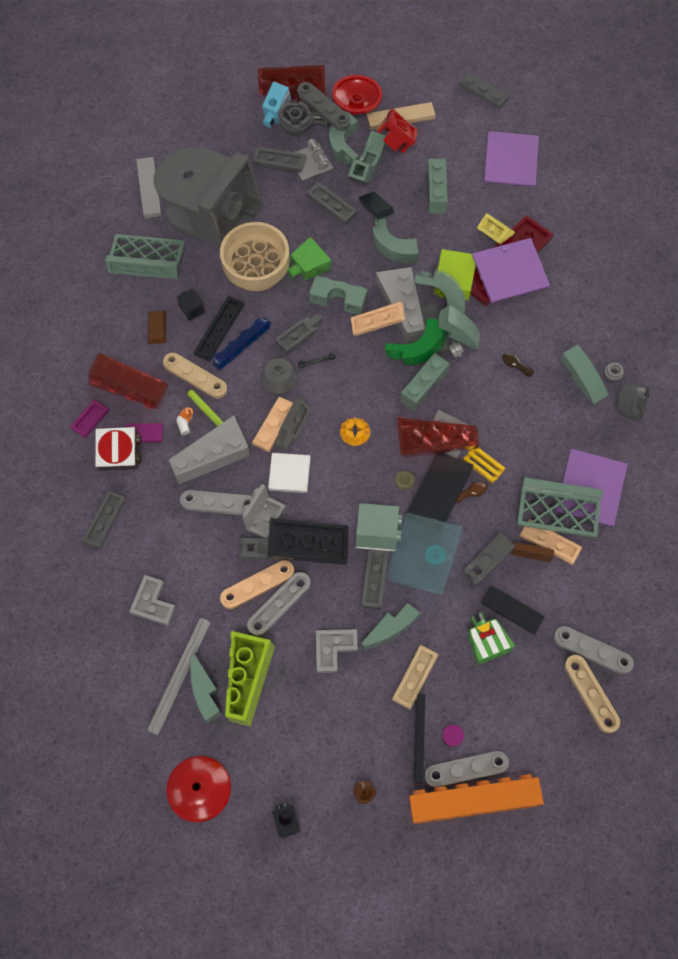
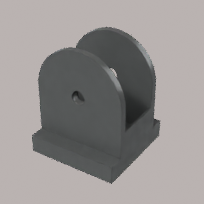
[153,147,264,253]

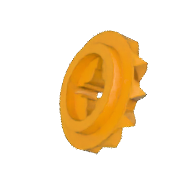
[340,417,370,446]

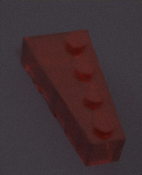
[258,65,326,102]
[88,353,168,409]
[397,417,481,458]

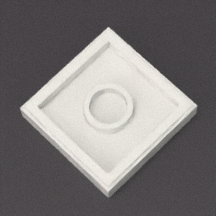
[268,453,310,493]

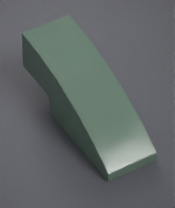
[438,305,480,350]
[560,345,609,405]
[361,603,420,651]
[190,655,222,724]

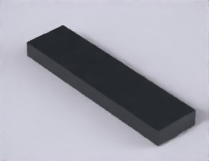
[193,296,244,362]
[413,694,426,784]

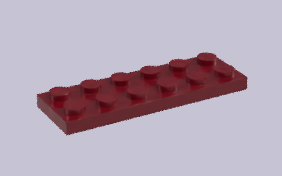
[470,215,554,306]

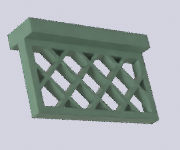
[105,234,185,279]
[517,477,603,538]

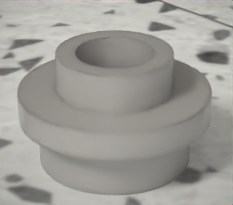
[448,340,464,358]
[604,363,624,381]

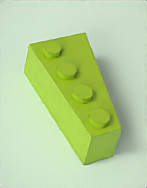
[225,631,275,727]

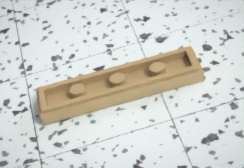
[367,102,436,130]

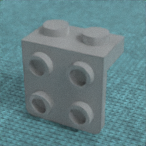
[242,484,286,539]

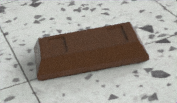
[148,311,166,344]

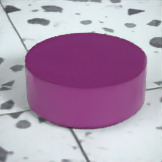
[442,725,464,747]

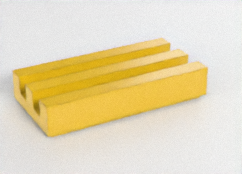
[463,445,505,484]

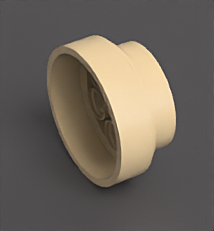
[220,222,290,291]

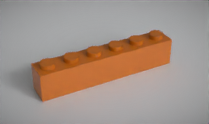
[408,774,544,825]

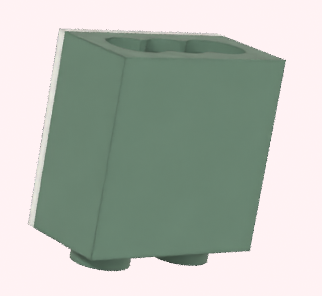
[356,503,402,551]

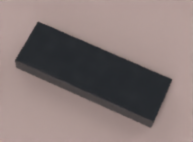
[358,192,394,219]
[481,586,545,635]

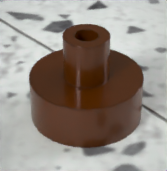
[353,780,376,804]

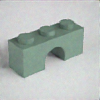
[427,159,448,214]
[309,276,368,315]
[400,353,450,412]

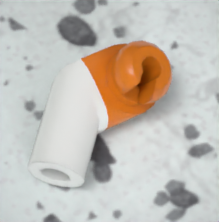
[176,407,193,436]

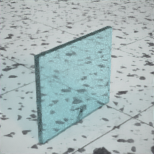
[385,512,463,596]

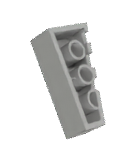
[375,267,425,342]
[169,416,250,484]

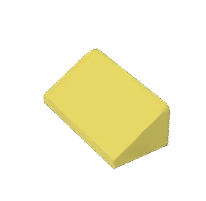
[477,213,515,244]

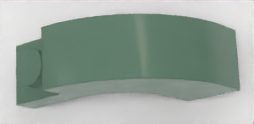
[329,111,359,167]
[348,131,386,183]
[372,217,418,263]
[414,269,466,315]

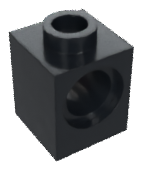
[176,289,205,321]
[272,802,301,839]

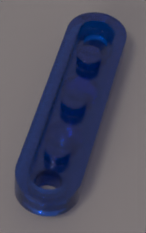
[212,317,271,371]

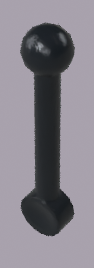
[298,353,335,368]

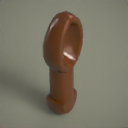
[456,482,487,503]

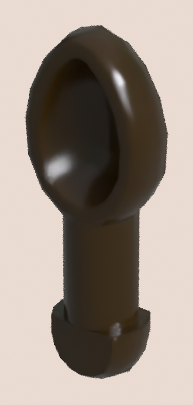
[502,353,534,377]

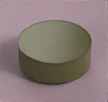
[395,471,414,490]

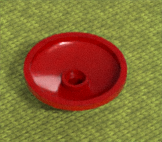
[332,75,382,115]
[166,756,231,822]

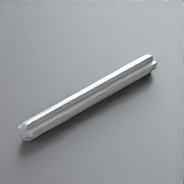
[147,618,210,735]

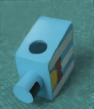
[262,82,292,128]

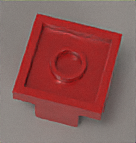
[377,108,418,153]

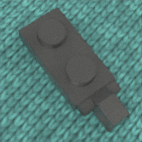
[275,314,322,355]
[274,398,311,449]

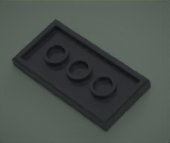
[405,451,474,532]
[267,518,348,565]

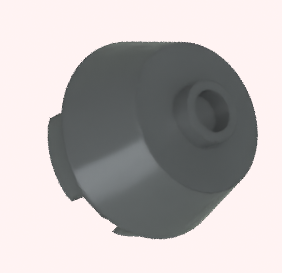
[278,101,312,136]
[261,358,298,395]
[617,383,650,421]

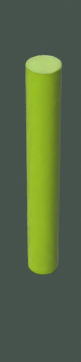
[187,390,223,426]

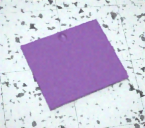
[484,131,539,187]
[472,238,550,303]
[556,449,628,527]

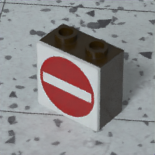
[96,427,142,471]

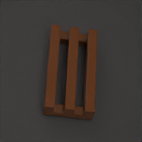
[511,542,554,562]

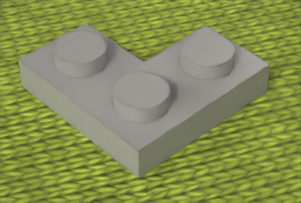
[129,575,176,626]
[316,629,358,673]

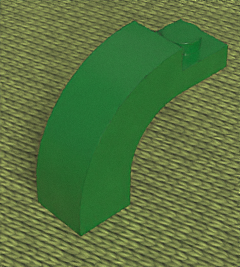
[385,319,448,366]

